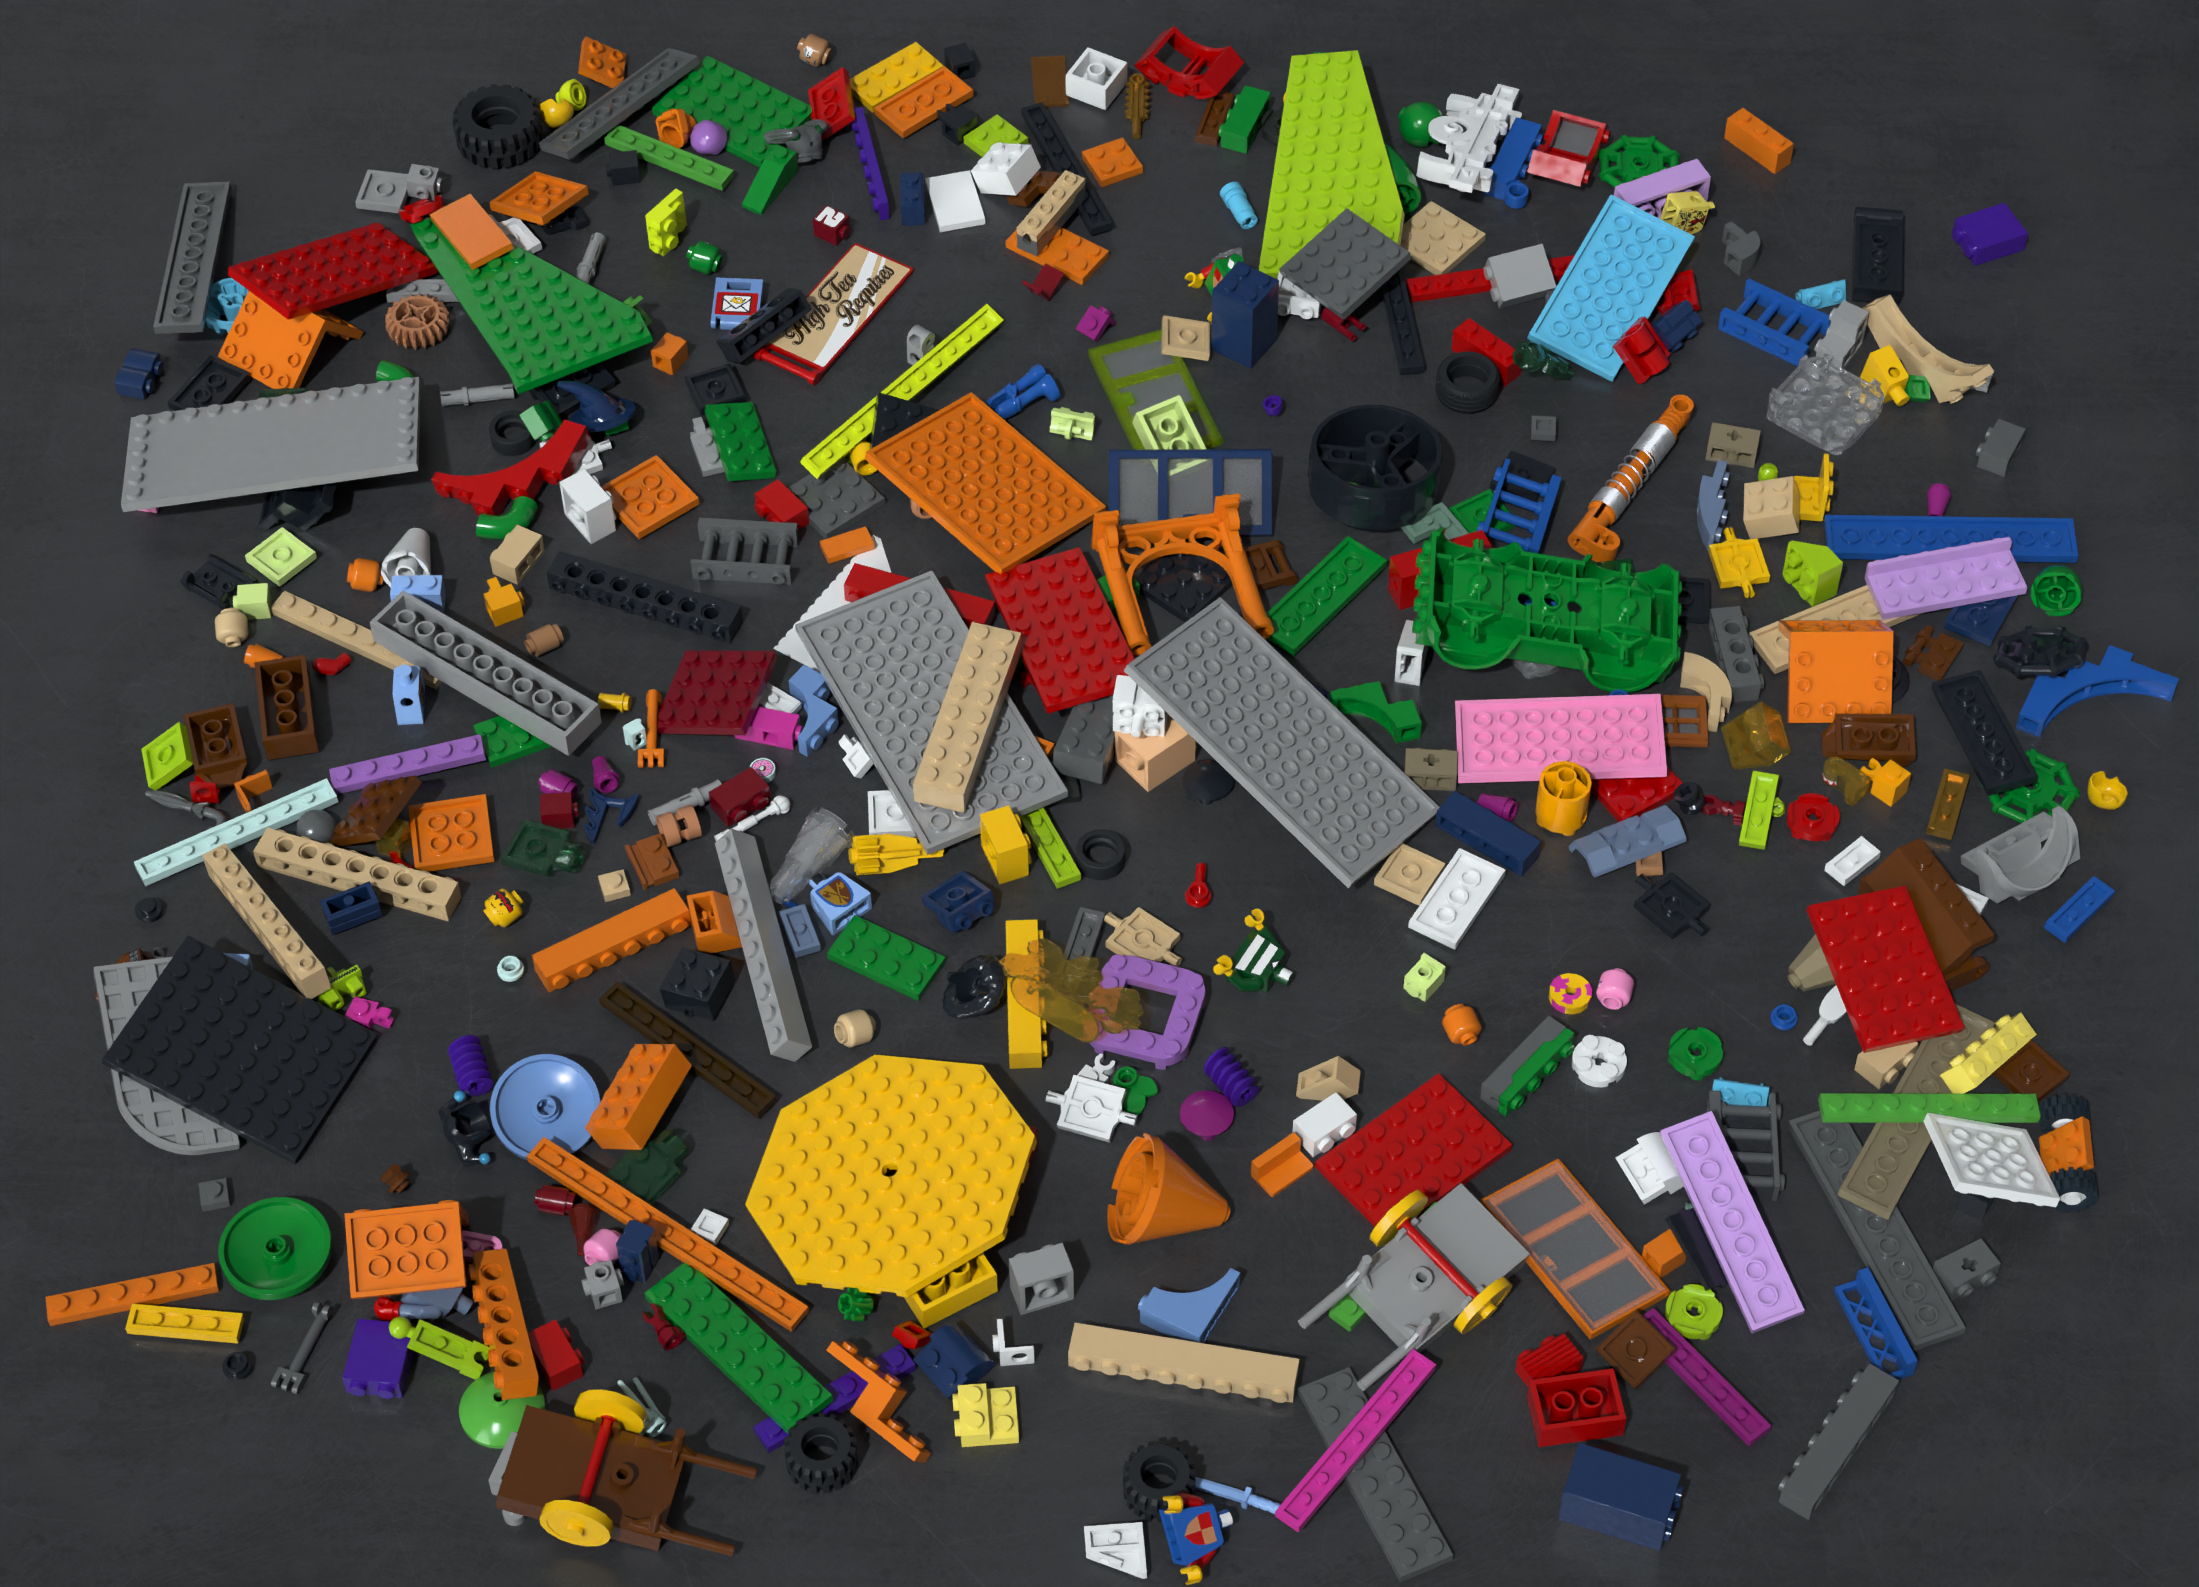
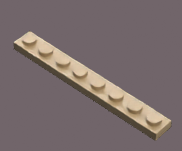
[270,591,442,689]

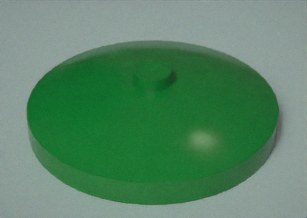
[218,1197,333,1300]

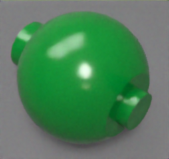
[1398,101,1443,148]

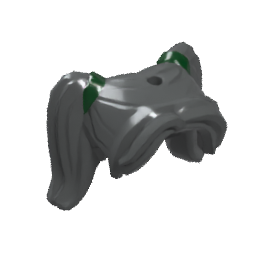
[763,119,828,162]

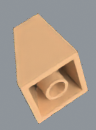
[1115,716,1196,792]

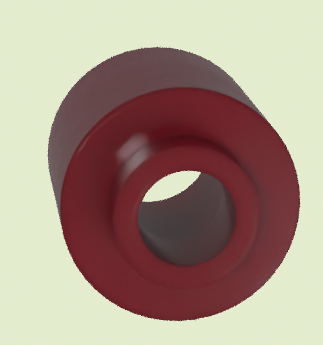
[534,1185,577,1216]

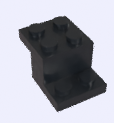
[259,482,338,531]

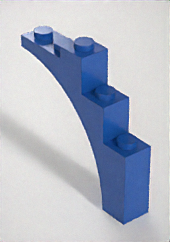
[2016,645,2179,737]

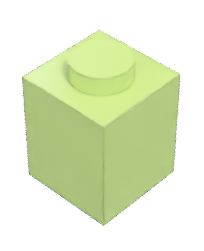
[233,583,272,620]

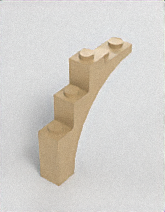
[1862,295,1994,404]

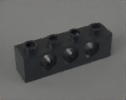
[716,288,812,363]

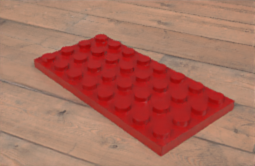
[228,223,438,320]
[985,547,1134,714]

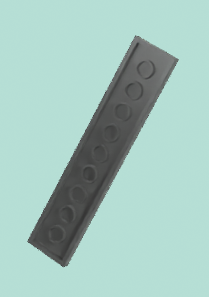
[153,181,231,334]
[1787,1110,1966,1351]

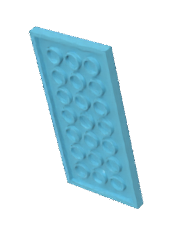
[1527,195,1695,382]

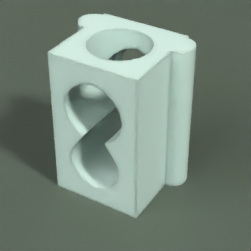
[623,719,647,751]

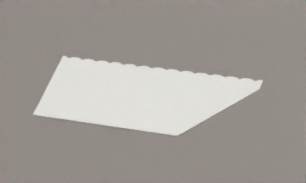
[773,535,891,673]

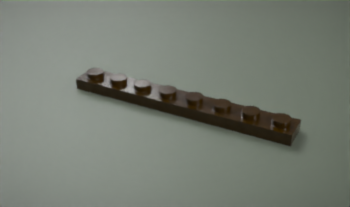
[599,981,777,1119]

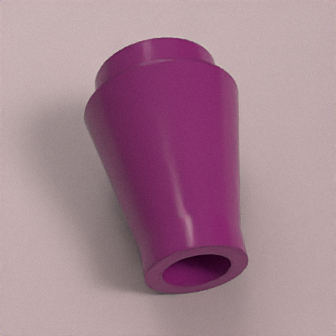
[1927,483,1951,516]
[592,756,619,793]
[1477,793,1518,822]

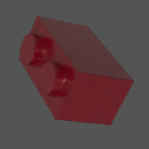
[709,767,771,827]

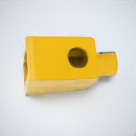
[1859,345,1910,406]

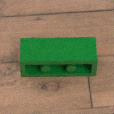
[1218,85,1271,154]

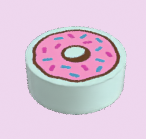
[750,758,776,783]

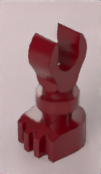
[1701,795,1747,826]
[643,1303,686,1351]

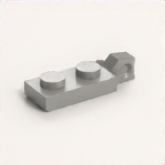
[690,417,725,477]

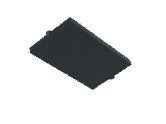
[1665,1208,1728,1291]

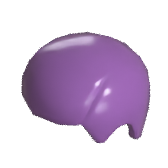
[690,120,727,155]

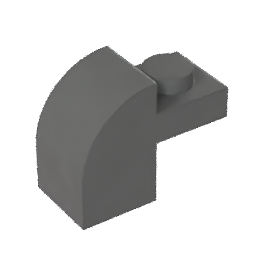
[1722,221,1760,277]

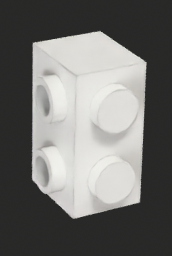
[1293,1092,1357,1157]

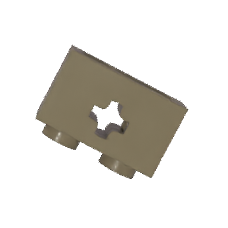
[1705,422,1761,468]
[1404,748,1457,791]

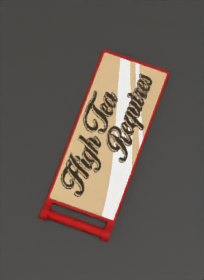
[753,243,913,386]

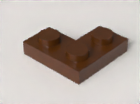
[1007,170,1062,207]

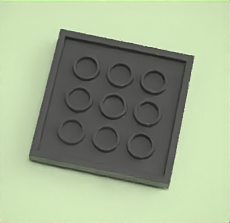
[1279,208,1412,320]

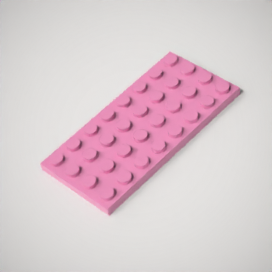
[1455,694,1667,783]

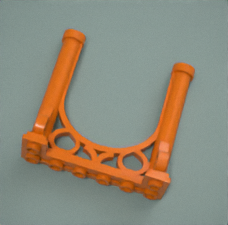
[1091,493,1274,658]

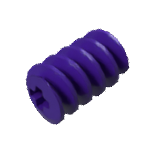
[448,1035,493,1097]
[1204,1046,1259,1107]

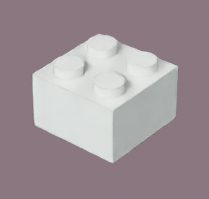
[1065,47,1127,110]
[971,142,1041,196]
[559,469,616,544]

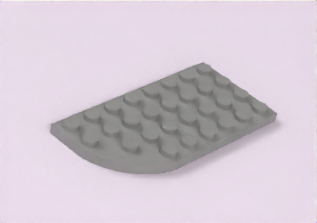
[93,956,240,1155]

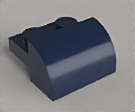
[913,1323,996,1401]

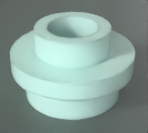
[497,956,524,982]

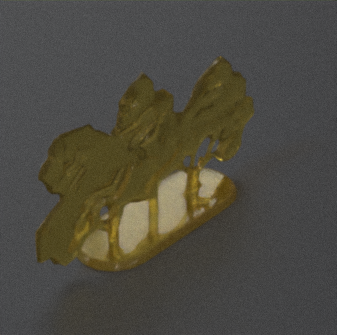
[998,939,1144,1042]

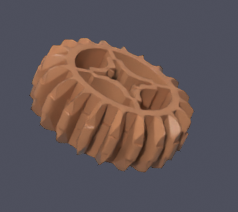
[385,292,450,351]

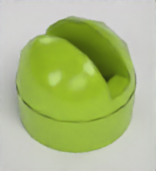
[1758,463,1778,481]

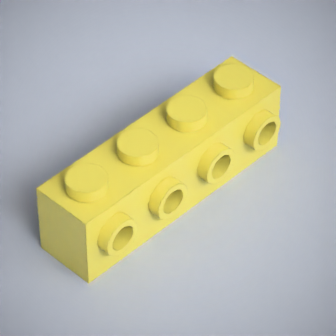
[1940,1012,2037,1094]

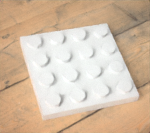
[1923,1113,2060,1207]

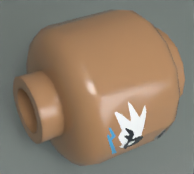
[797,34,832,67]

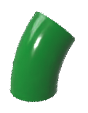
[1384,142,1421,214]

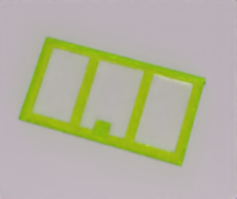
[1088,329,1224,467]

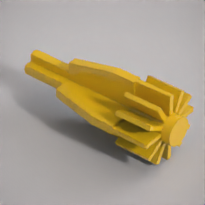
[849,833,944,875]

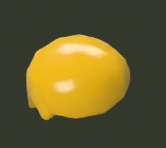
[538,98,574,128]
[2087,771,2128,810]

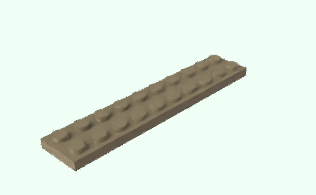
[1837,1003,1995,1220]

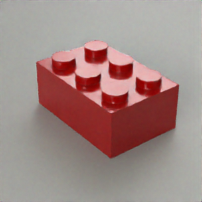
[1527,1368,1626,1447]

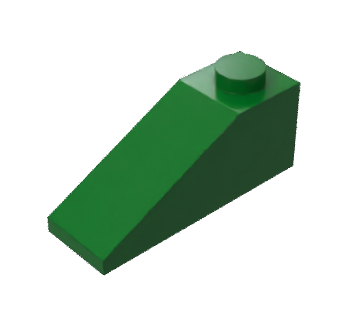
[742,144,798,215]

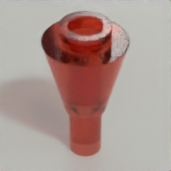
[568,1204,596,1256]

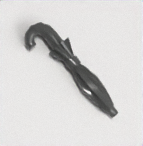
[145,790,226,829]

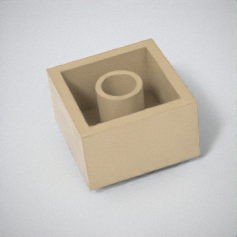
[1743,476,1800,539]

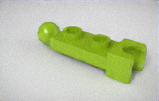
[389,1316,490,1380]

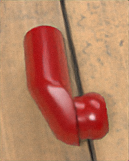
[312,653,352,676]

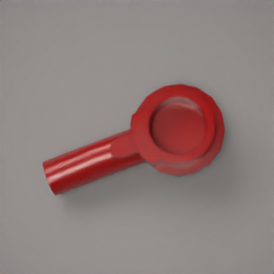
[1185,863,1211,908]

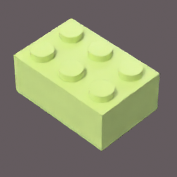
[1132,395,1211,484]

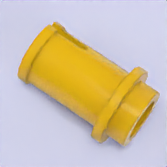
[598,693,632,713]

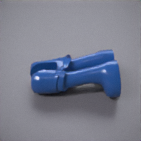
[986,364,1061,420]

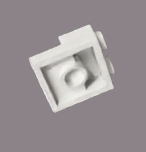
[1277,272,1322,319]

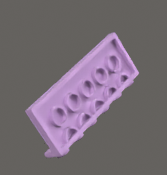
[1864,537,2027,620]

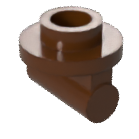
[381,1164,410,1193]

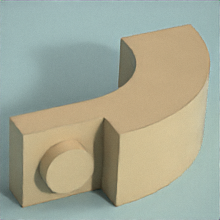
[1680,652,1732,732]

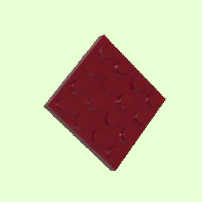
[657,650,778,735]

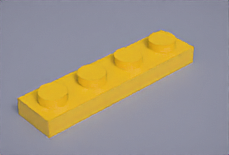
[125,1304,244,1343]

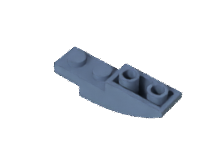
[1697,460,1730,550]

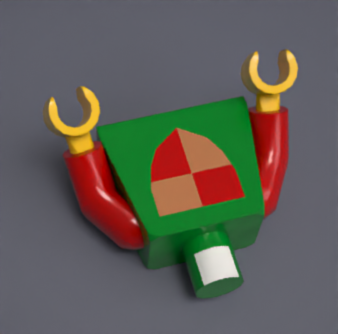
[1185,254,1244,325]

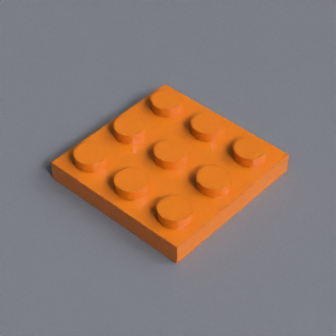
[489,171,589,225]
[601,455,699,539]
[408,794,494,872]

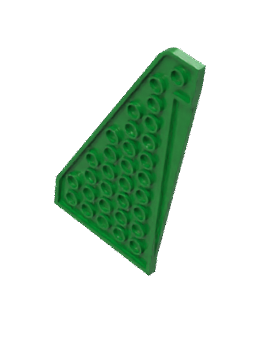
[410,217,653,394]

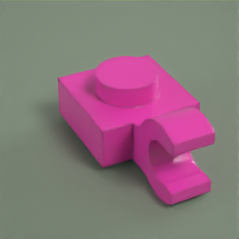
[344,997,395,1030]

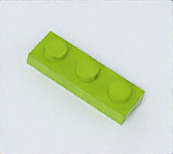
[1739,771,1779,850]

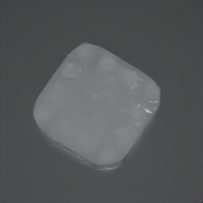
[1767,353,1885,455]

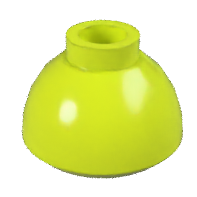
[556,79,586,111]

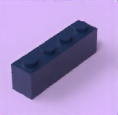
[1435,791,1541,877]

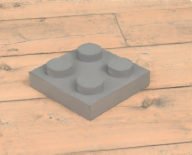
[355,169,408,213]

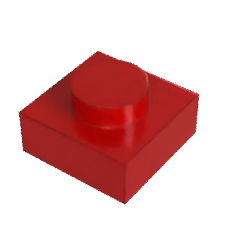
[892,1320,931,1349]

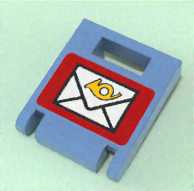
[711,278,764,330]

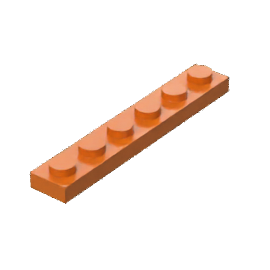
[45,1263,219,1326]

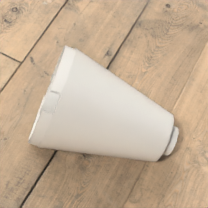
[381,528,431,587]

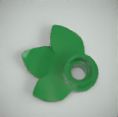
[1111,1066,1158,1115]

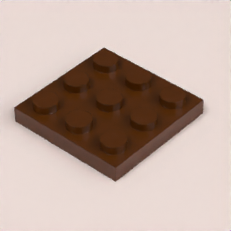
[329,775,422,847]

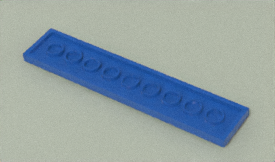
[1824,515,2078,563]

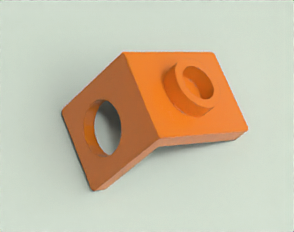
[234,770,272,813]

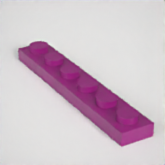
[1643,1308,1771,1447]

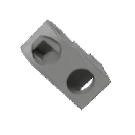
[907,324,935,365]

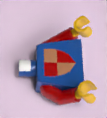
[1159,1492,1233,1585]

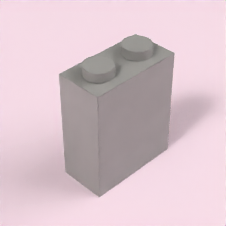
[1483,244,1556,309]

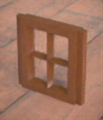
[1661,695,1708,748]

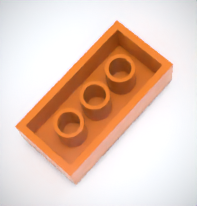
[585,1044,692,1150]

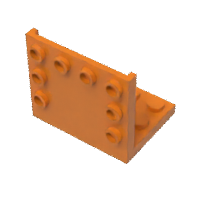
[218,291,364,395]
[1779,620,1894,723]
[344,1200,470,1300]

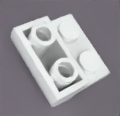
[1616,1132,1684,1205]

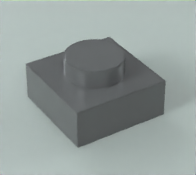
[1531,415,1556,441]
[198,1178,231,1212]

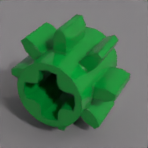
[838,1287,873,1322]

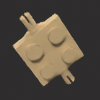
[1104,907,1182,967]

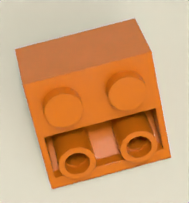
[687,890,742,954]

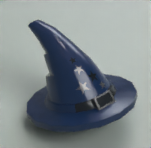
[557,381,636,433]

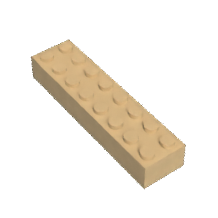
[913,622,1022,813]

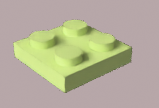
[245,527,317,587]

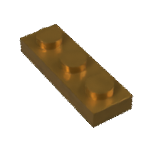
[1926,768,1970,840]

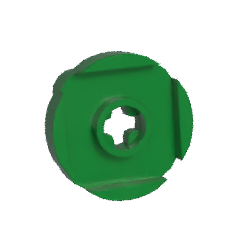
[1668,1027,1723,1081]

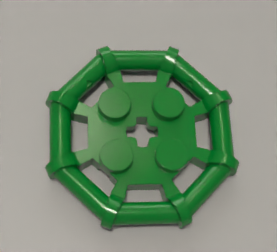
[1598,135,1680,188]
[1981,748,2080,823]

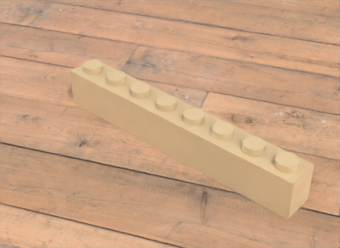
[1068,1323,1299,1403]

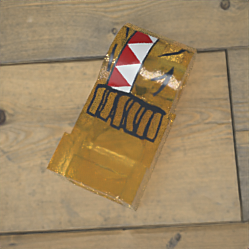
[1822,757,1871,807]

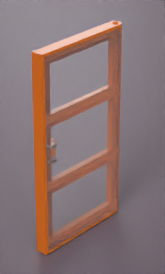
[1480,1159,1671,1340]

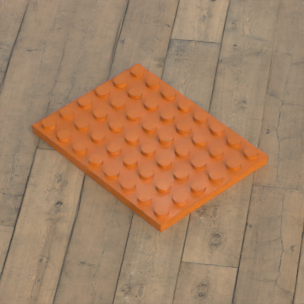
[865,392,1106,574]

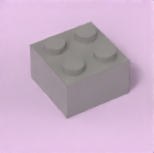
[1009,1243,1074,1315]

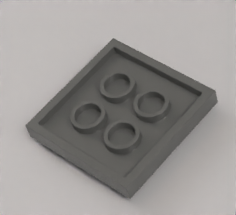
[788,458,885,539]

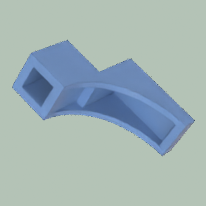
[788,665,839,757]

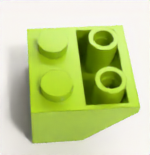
[1782,541,1843,607]

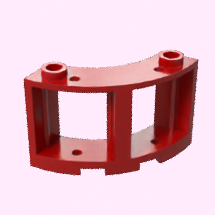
[1134,26,1244,99]

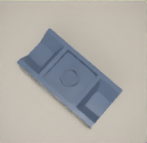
[1569,805,1686,878]

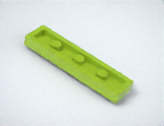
[1019,807,1081,889]

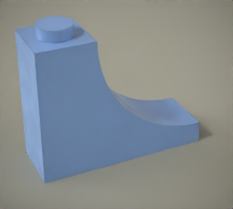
[1138,1268,1240,1343]

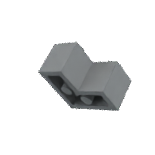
[1814,300,1869,374]

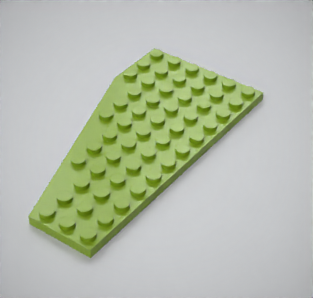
[1259,50,1405,279]

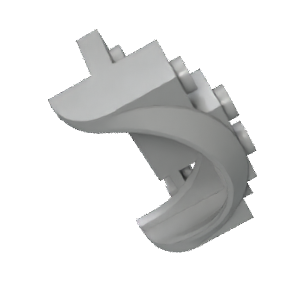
[1961,806,2080,903]

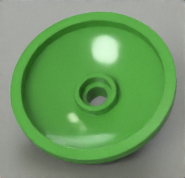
[459,1371,545,1449]

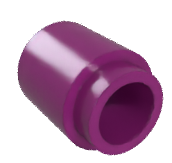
[538,769,579,800]

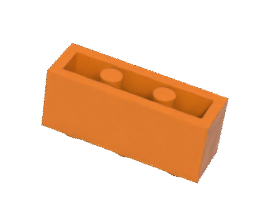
[1724,108,1794,174]

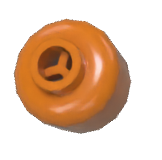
[347,558,383,592]
[1442,1004,1482,1046]

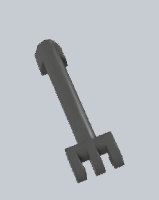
[271,1301,333,1395]

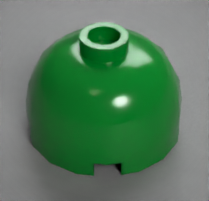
[2031,565,2083,617]

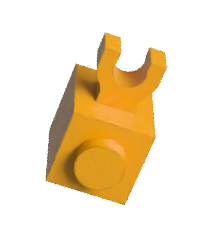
[483,577,525,627]
[1859,758,1911,807]

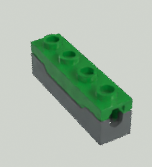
[1480,1015,1574,1117]

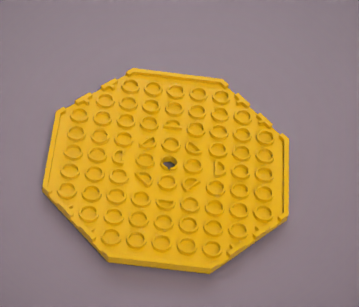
[745,1055,1037,1297]

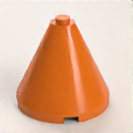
[1107,1133,1230,1245]

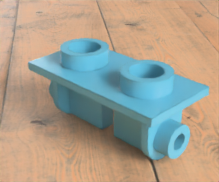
[1795,280,1846,309]
[1712,1077,1769,1106]

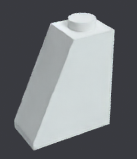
[1395,620,1428,686]

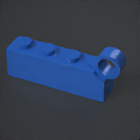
[1484,117,1544,209]

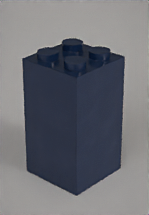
[1211,261,1279,369]
[1558,1443,1684,1551]

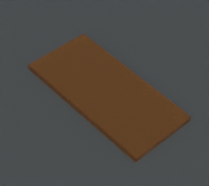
[1031,56,1069,107]

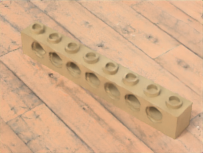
[253,828,461,922]
[202,843,331,999]

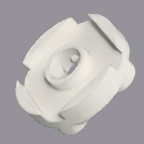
[1572,1035,1627,1087]

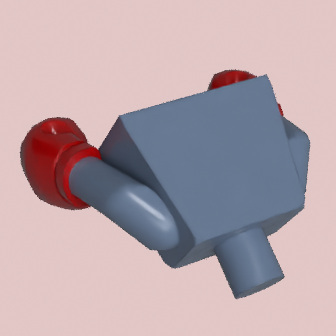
[373,1279,473,1322]

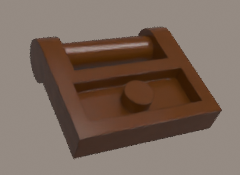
[1244,540,1298,591]

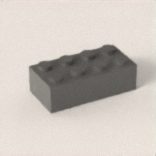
[1053,695,1115,784]

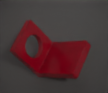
[1022,263,1065,301]

